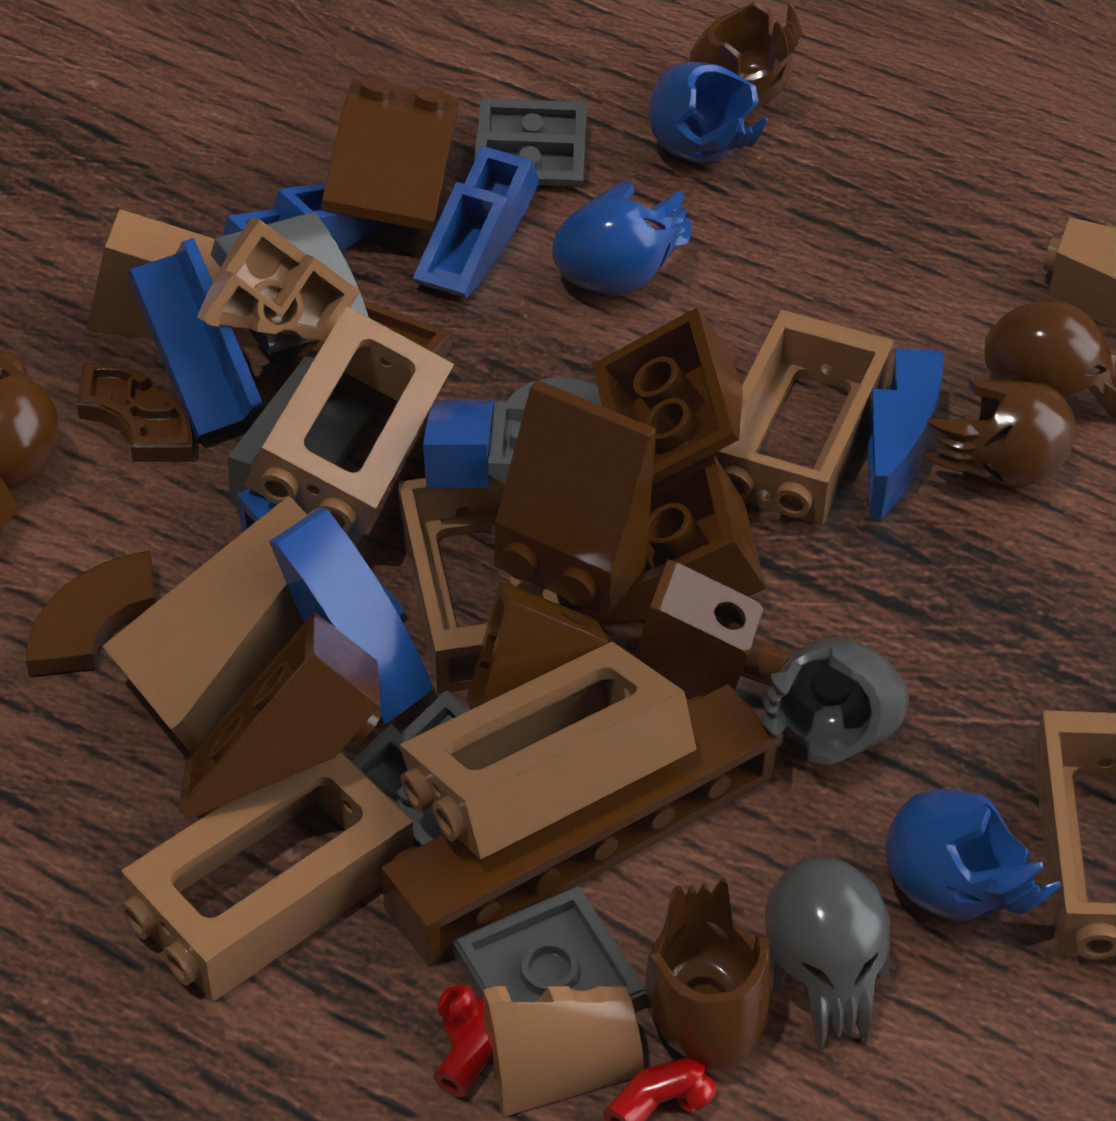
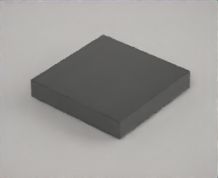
[452,886,647,1011]

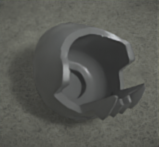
[760,638,909,765]
[765,856,890,1049]

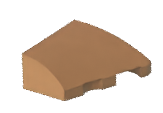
[197,217,360,341]
[483,986,644,1117]

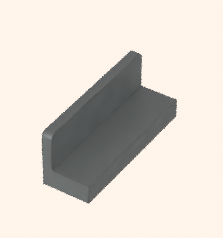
[228,349,375,506]

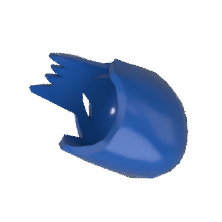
[649,62,767,164]
[552,182,692,297]
[885,789,1061,923]

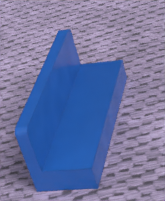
[127,238,263,441]

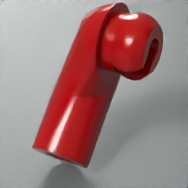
[434,985,493,1097]
[603,1057,716,1121]

